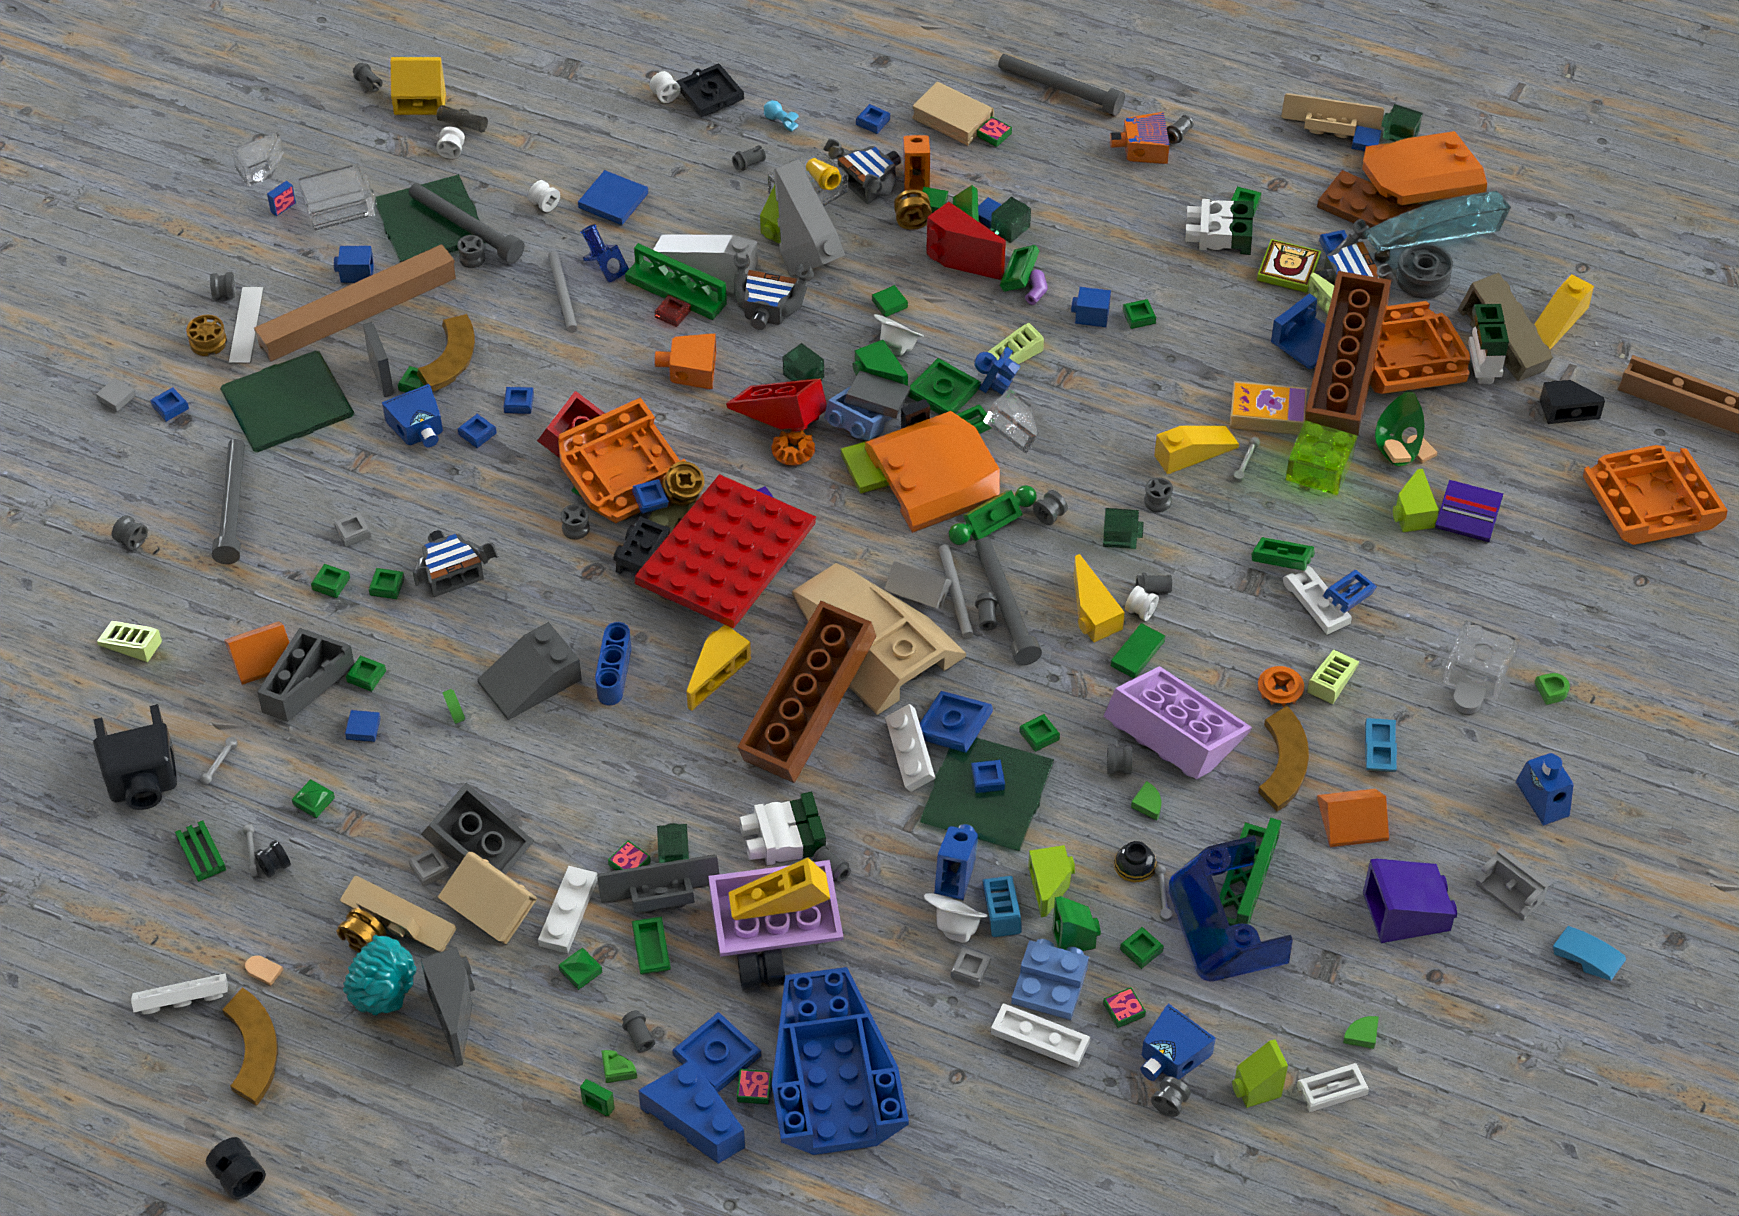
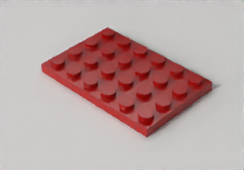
[634,474,816,629]

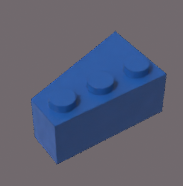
[638,1059,745,1164]

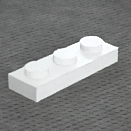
[885,704,936,792]
[538,866,597,954]
[131,973,228,1014]
[991,1003,1090,1068]

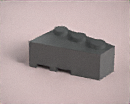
[257,628,354,722]

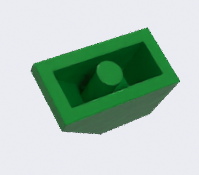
[852,340,908,385]
[1052,896,1101,951]

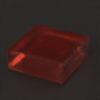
[654,295,691,327]

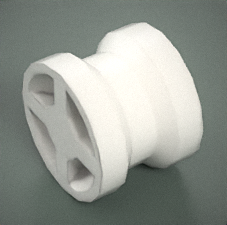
[649,71,680,103]
[436,127,465,159]
[528,180,560,212]
[1125,586,1159,621]

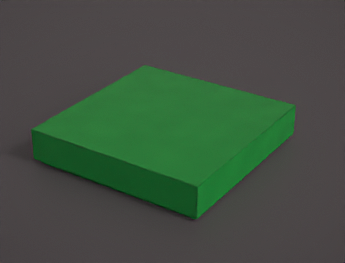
[908,358,981,415]

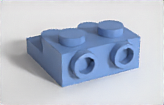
[824,386,892,441]
[1011,939,1089,1020]

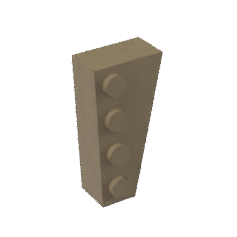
[1458,272,1553,382]

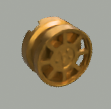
[894,190,932,230]
[186,315,227,356]
[662,461,705,506]
[336,908,386,953]

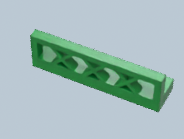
[625,243,727,320]
[1211,817,1282,933]

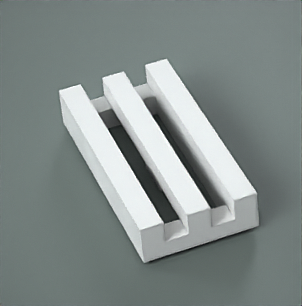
[1297,1063,1369,1112]

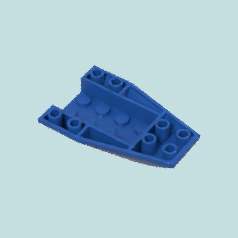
[772,967,909,1155]

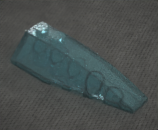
[1364,191,1511,251]

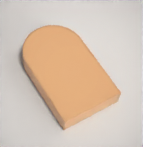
[1407,435,1438,463]
[1383,439,1412,463]
[245,955,283,986]

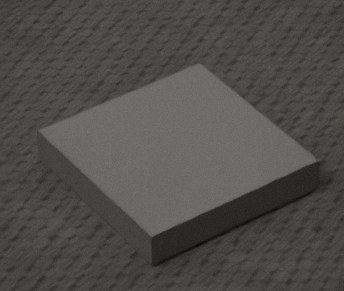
[363,322,394,397]
[845,371,911,418]

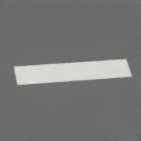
[229,287,263,363]

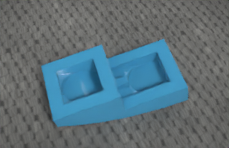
[1365,718,1397,772]
[1553,926,1626,981]

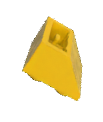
[390,57,446,115]

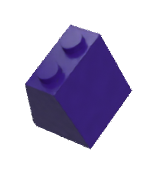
[1363,858,1457,943]

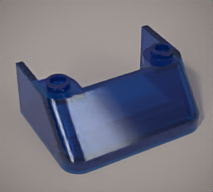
[1168,835,1293,981]

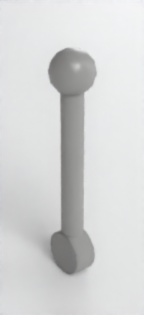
[1233,437,1260,482]
[200,737,238,785]
[243,824,258,877]
[1154,865,1172,922]

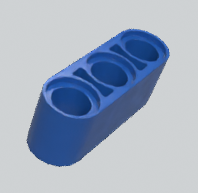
[595,622,631,705]

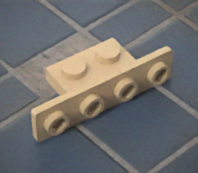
[1281,93,1384,138]
[340,876,456,953]

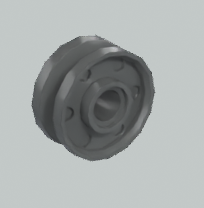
[1395,243,1453,298]

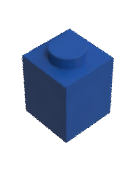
[334,246,374,283]
[1071,287,1111,327]

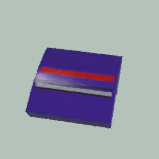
[1435,480,1503,542]

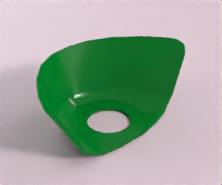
[1375,391,1425,466]

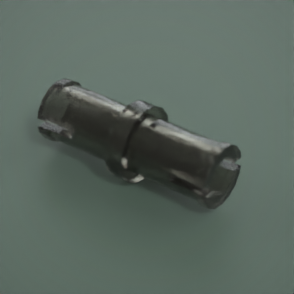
[436,105,488,133]

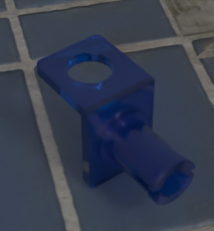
[580,224,629,283]

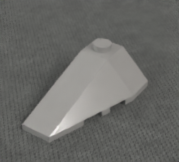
[774,159,845,276]
[653,234,758,298]

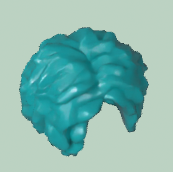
[343,935,417,1016]

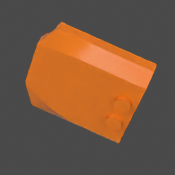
[1362,131,1487,205]
[1370,301,1470,394]
[558,397,686,523]
[865,411,1000,533]
[1583,445,1728,545]

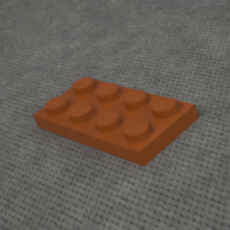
[1317,170,1433,247]

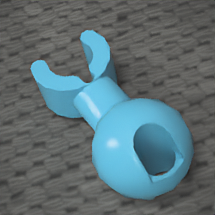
[764,100,799,132]

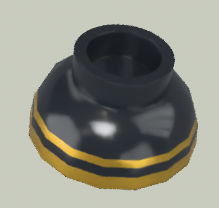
[1113,841,1157,883]

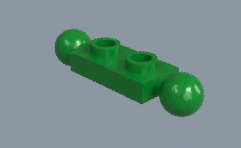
[948,485,1037,545]

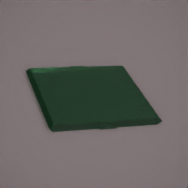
[373,174,485,263]
[220,350,354,452]
[920,737,1054,851]

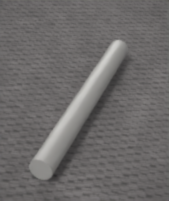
[548,251,578,333]
[939,545,974,639]

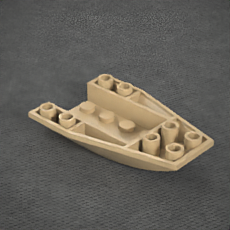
[792,563,966,715]

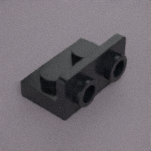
[613,517,670,574]

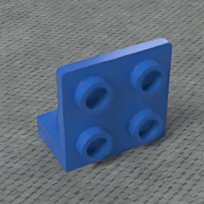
[1271,293,1325,369]

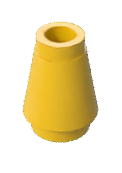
[806,158,841,190]

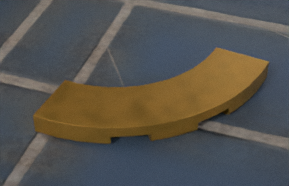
[417,314,475,392]
[1258,706,1309,812]
[222,987,278,1106]

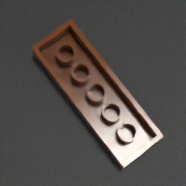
[1305,271,1391,436]
[737,600,877,783]

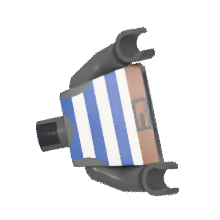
[823,139,901,204]
[1314,219,1395,285]
[733,253,814,330]
[413,530,499,597]

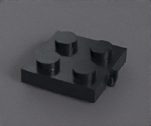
[676,63,744,117]

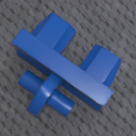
[974,347,1021,395]

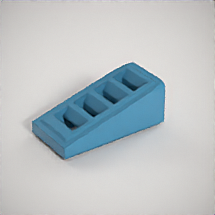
[982,876,1022,937]

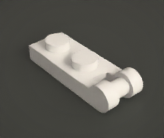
[1283,566,1352,635]

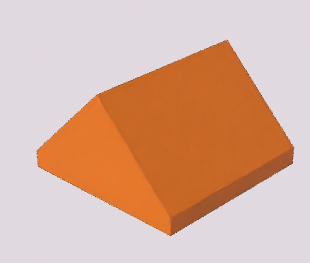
[224,621,290,685]
[1317,789,1389,847]

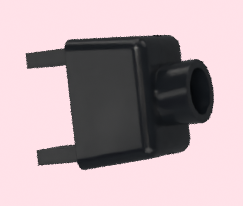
[93,704,177,810]

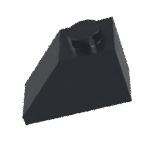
[1539,380,1605,424]

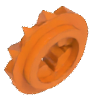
[771,429,815,465]
[1257,666,1304,707]

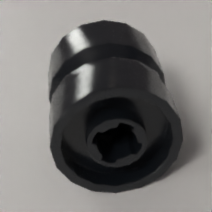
[737,949,785,992]
[205,1137,266,1200]

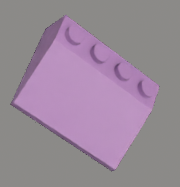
[1103,666,1252,780]
[708,860,843,957]

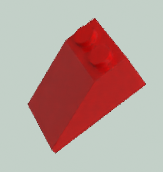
[926,202,1006,280]
[726,378,827,432]
[537,391,605,458]

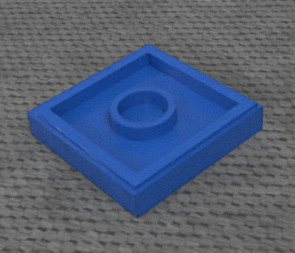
[578,170,648,225]
[919,691,993,753]
[672,1012,761,1093]

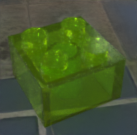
[1285,420,1357,496]

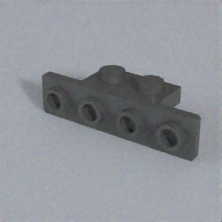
[597,854,720,913]

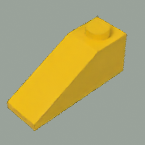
[1534,274,1594,350]
[1154,426,1239,475]
[1073,554,1125,643]
[686,625,751,711]
[728,858,830,920]

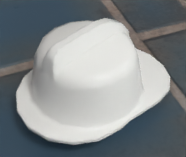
[874,314,924,356]
[924,893,988,943]

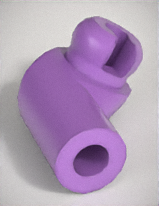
[1025,269,1048,305]

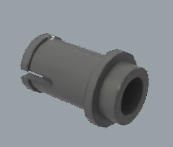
[353,63,383,92]
[1167,115,1194,144]
[732,145,766,171]
[1136,573,1172,593]
[975,592,998,631]
[813,846,851,882]
[622,1010,655,1052]

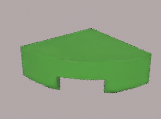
[1131,781,1161,821]
[1343,1016,1379,1049]
[601,1050,637,1083]

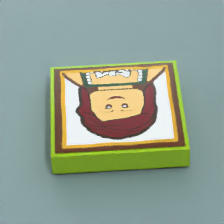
[1257,239,1321,293]

